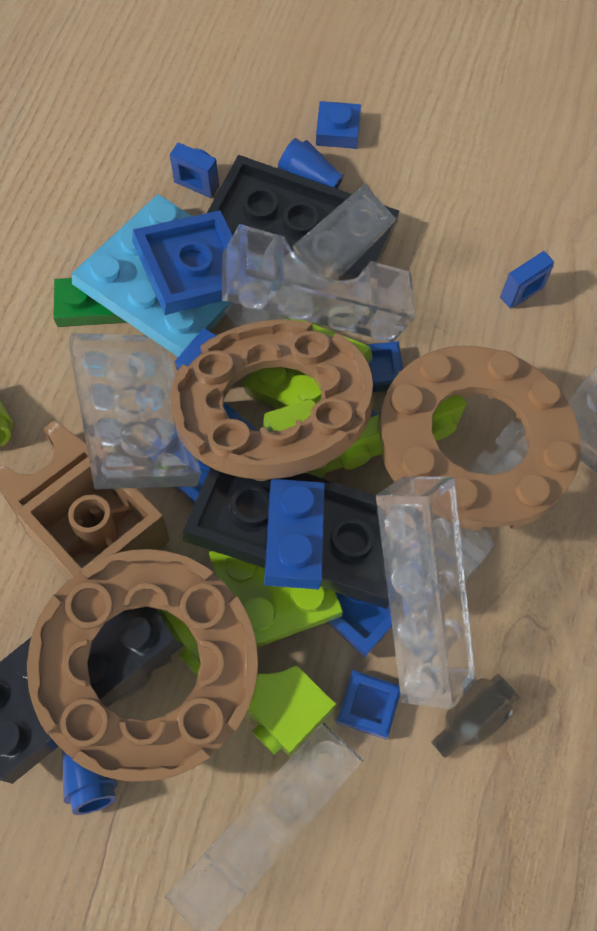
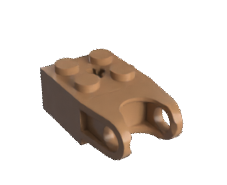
[0,421,170,580]

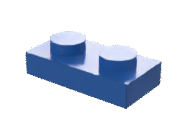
[264,479,324,590]

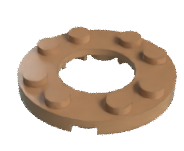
[170,320,373,481]
[377,346,581,531]
[27,549,258,782]

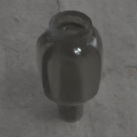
[431,674,520,758]

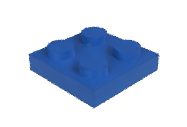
[132,210,255,315]

